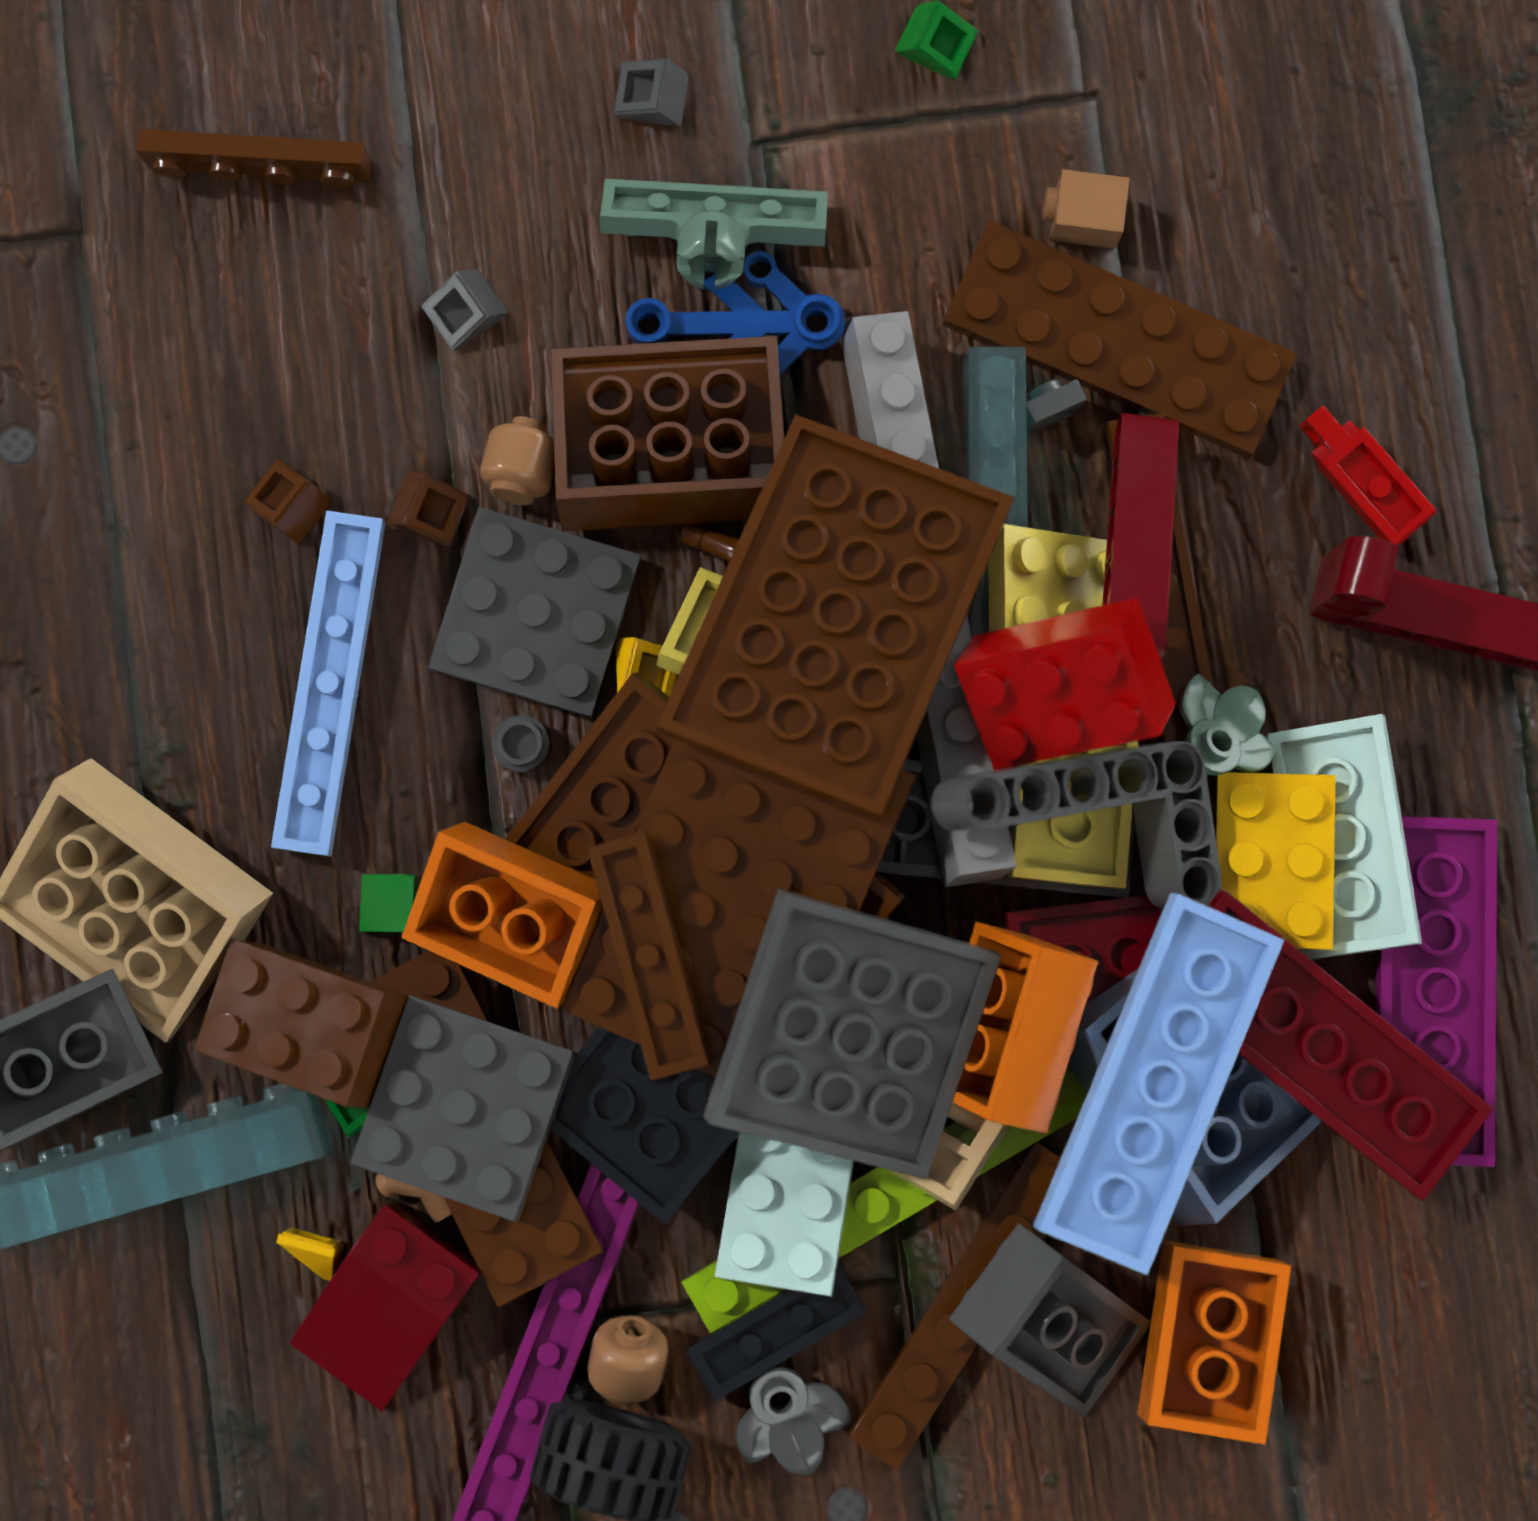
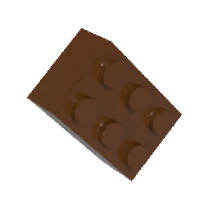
[194,938,409,1107]

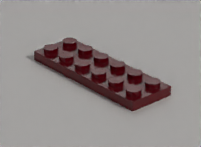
[1207,889,1494,1202]

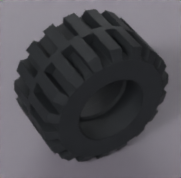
[530,1400,692,1521]

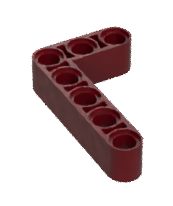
[1102,413,1179,665]
[1309,536,1538,672]

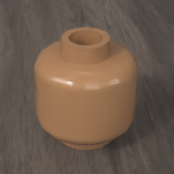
[480,416,555,505]
[588,1316,668,1406]

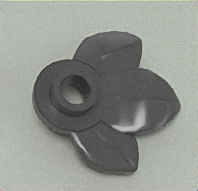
[736,1367,851,1476]

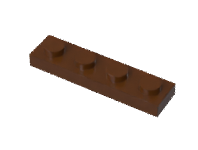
[136,129,371,188]
[587,832,712,1080]

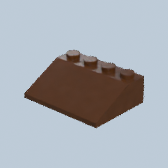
[551,336,784,531]

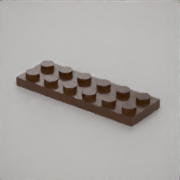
[942,220,1297,459]
[370,951,605,1307]

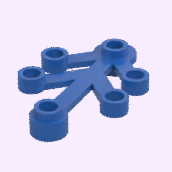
[626,251,845,376]

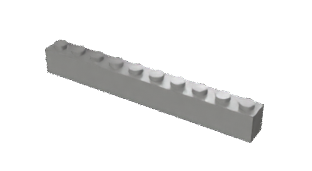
[842,311,1016,888]

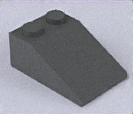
[0,968,163,1153]
[949,1223,1151,1418]

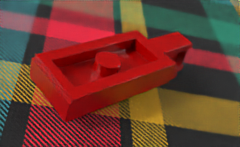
[1299,405,1437,546]

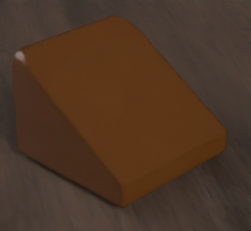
[243,459,331,543]
[387,472,470,547]

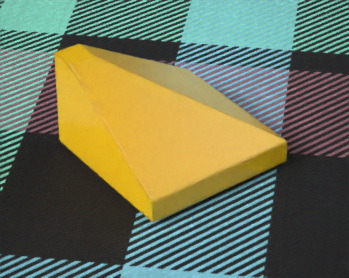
[615,637,678,697]
[276,1227,344,1281]

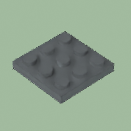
[428,507,642,719]
[350,995,577,1221]

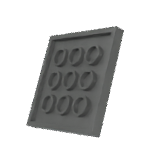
[703,888,1002,1179]

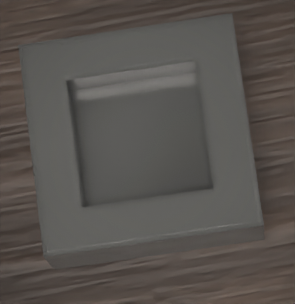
[1020,379,1087,435]

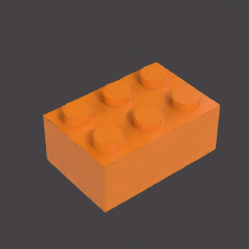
[401,822,604,1009]
[952,922,1098,1133]
[1137,1240,1291,1445]

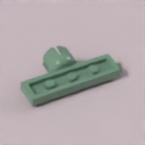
[600,179,828,289]

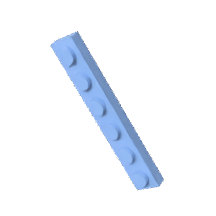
[271,511,386,857]

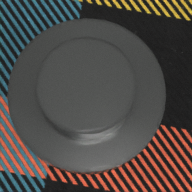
[492,715,550,773]

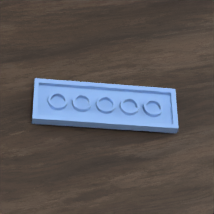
[1033,892,1284,1275]

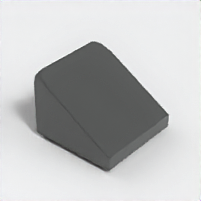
[613,58,688,125]
[421,269,508,350]

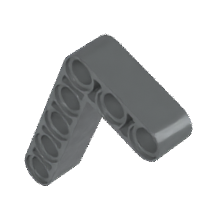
[932,741,1222,909]

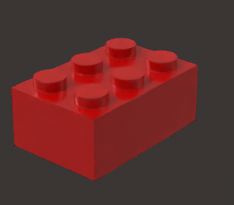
[954,597,1176,770]

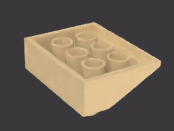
[0,758,273,1043]

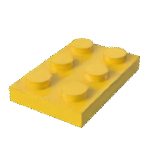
[1216,772,1336,950]

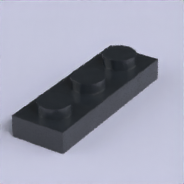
[686,1262,866,1401]

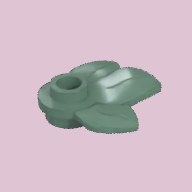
[1179,674,1276,776]

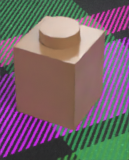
[1042,169,1130,249]

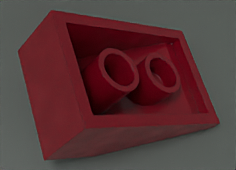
[289,1199,481,1412]

